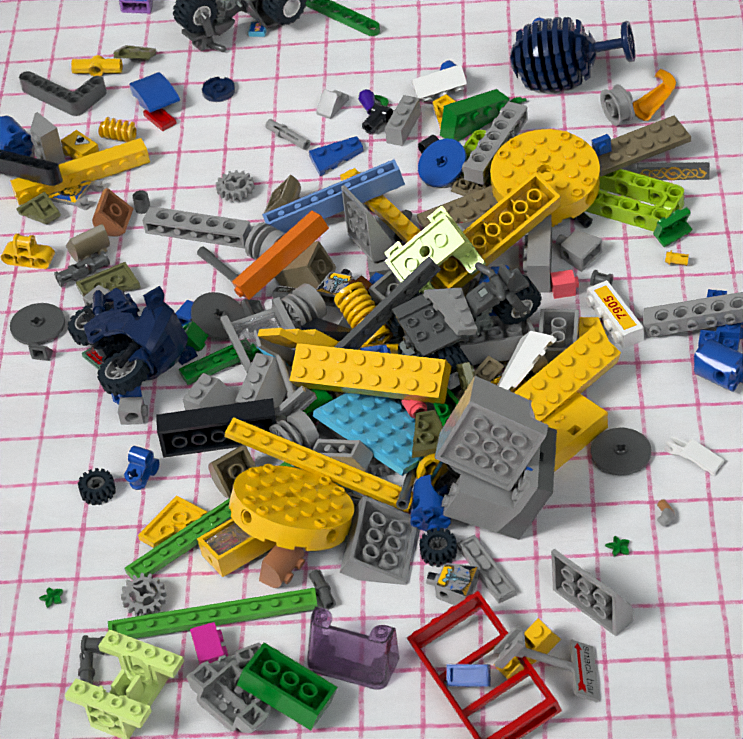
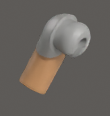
[657,499,675,526]

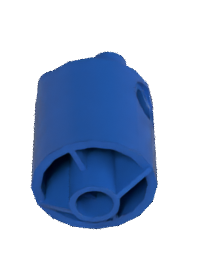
[0,115,33,156]
[694,339,743,392]
[410,475,452,532]

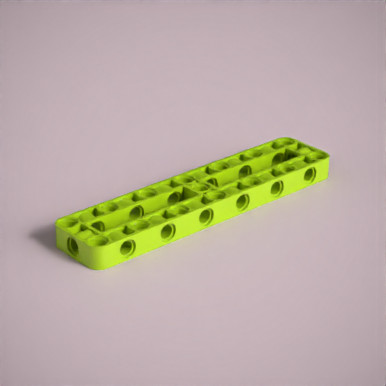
[461,130,684,232]

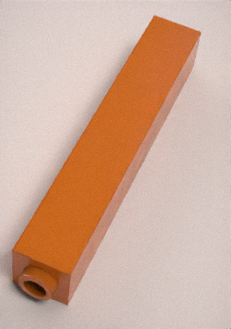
[232,210,329,300]

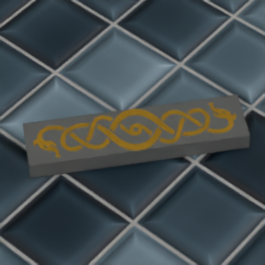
[637,162,710,180]

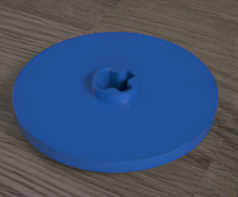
[418,139,467,187]

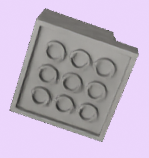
[435,376,548,491]

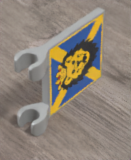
[48,179,104,210]

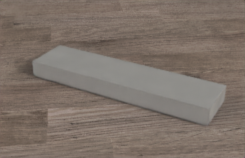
[457,535,517,604]

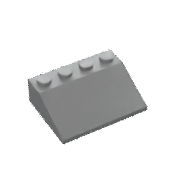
[341,185,394,262]
[458,316,535,367]
[340,496,417,585]
[551,549,633,636]

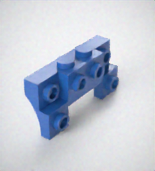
[698,289,743,351]

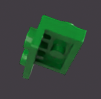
[653,207,692,247]

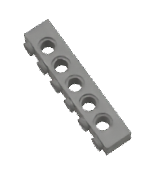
[462,101,528,185]
[142,206,251,249]
[643,292,743,337]

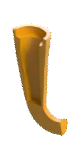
[632,69,676,121]

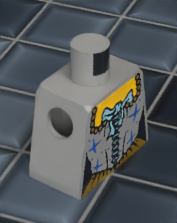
[316,269,355,308]
[426,563,479,606]

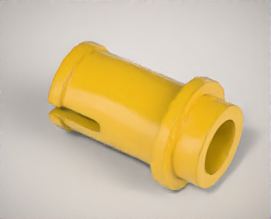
[665,250,689,266]

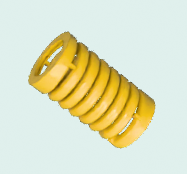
[334,282,393,344]

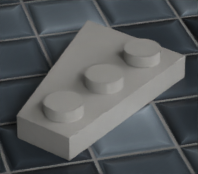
[423,288,477,336]

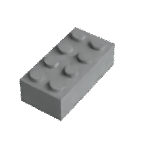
[523,214,552,292]

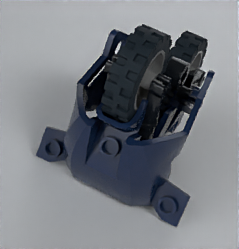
[67,286,198,396]

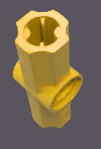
[71,55,123,76]

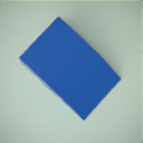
[129,72,181,113]

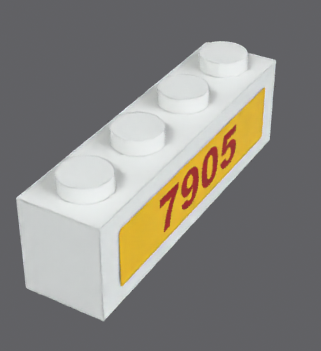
[586,281,644,349]

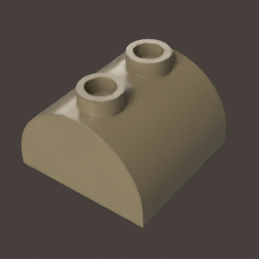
[264,174,301,213]
[66,224,110,262]
[208,445,256,499]

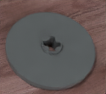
[191,292,245,340]
[10,303,65,345]
[591,427,651,475]

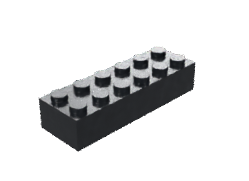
[156,398,277,458]

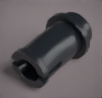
[573,212,593,228]

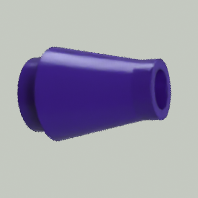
[358,89,375,115]

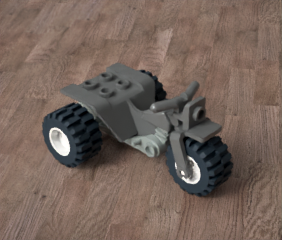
[173,0,307,52]
[386,262,542,394]

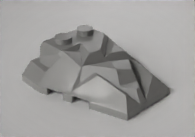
[187,643,272,733]

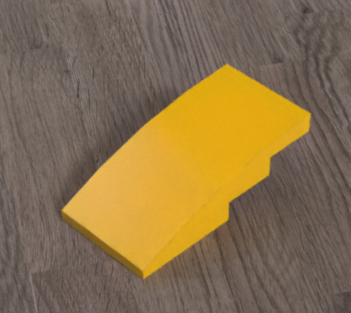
[257,328,339,349]

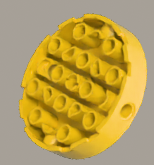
[490,129,600,224]
[229,464,354,551]

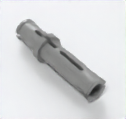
[265,119,310,150]

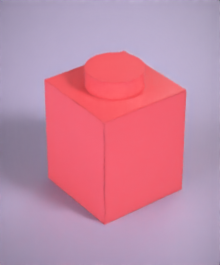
[550,270,579,299]

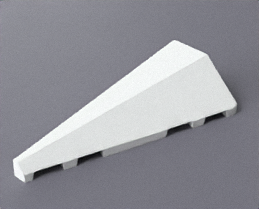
[497,331,557,391]

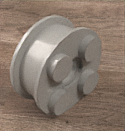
[600,84,635,126]

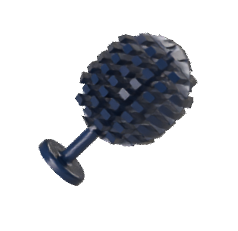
[510,17,636,92]

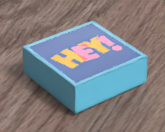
[248,22,267,37]

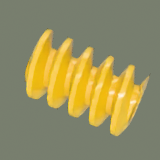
[98,117,137,142]

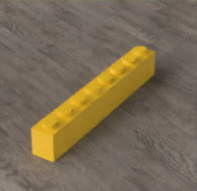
[10,138,150,205]

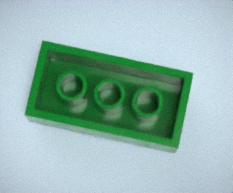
[237,642,338,731]

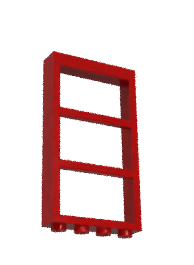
[407,591,562,739]

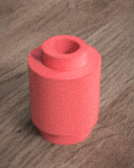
[402,399,427,419]

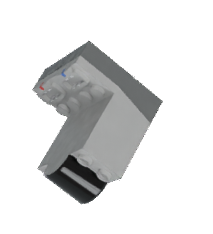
[430,427,557,540]

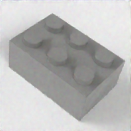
[539,309,579,364]

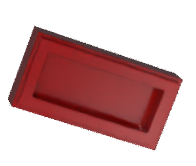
[143,108,176,132]

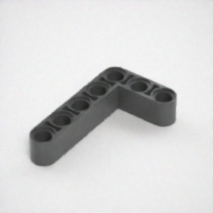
[19,71,107,116]

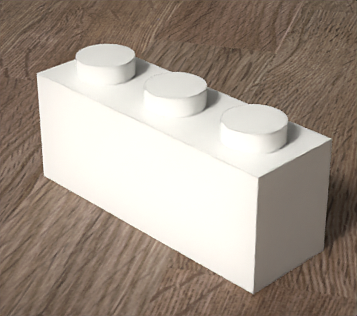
[411,64,467,102]

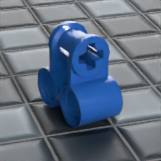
[124,445,160,490]

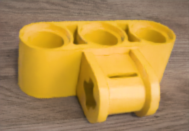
[1,233,55,269]

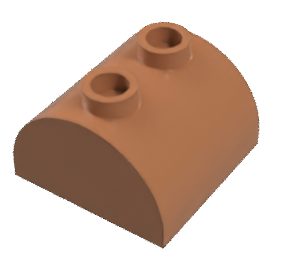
[92,188,134,237]
[259,544,306,588]

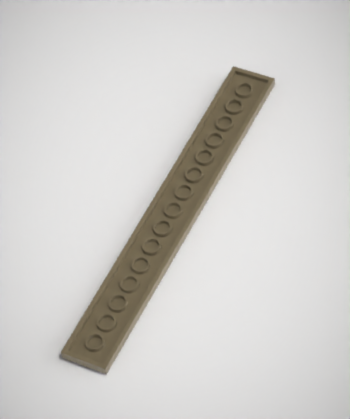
[417,115,691,229]

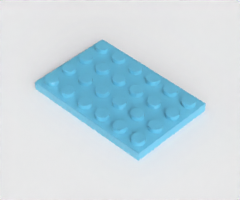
[313,393,425,476]

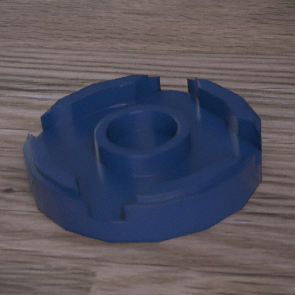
[202,76,235,102]

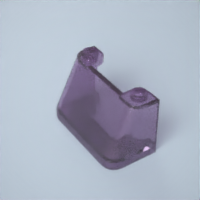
[307,606,400,690]

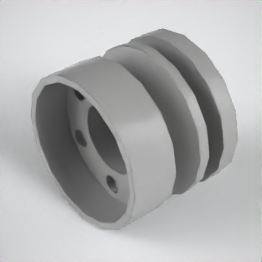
[245,222,286,260]
[280,283,327,330]
[269,410,320,450]

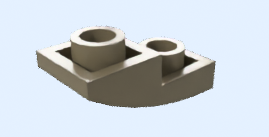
[451,176,491,196]

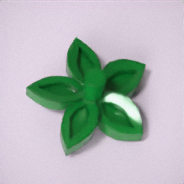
[245,343,263,362]
[605,536,630,557]
[39,587,63,608]

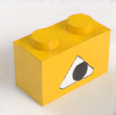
[61,130,99,160]

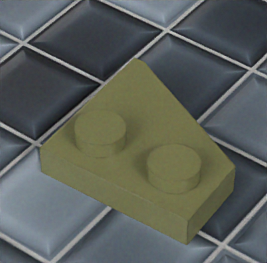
[114,45,156,60]
[16,192,61,224]

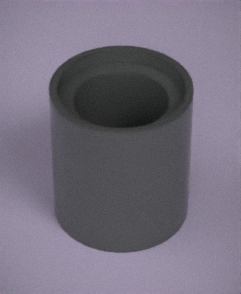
[132,190,150,214]

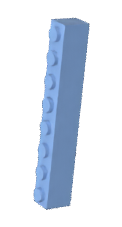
[262,159,405,233]

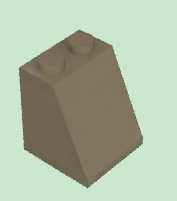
[274,241,336,289]

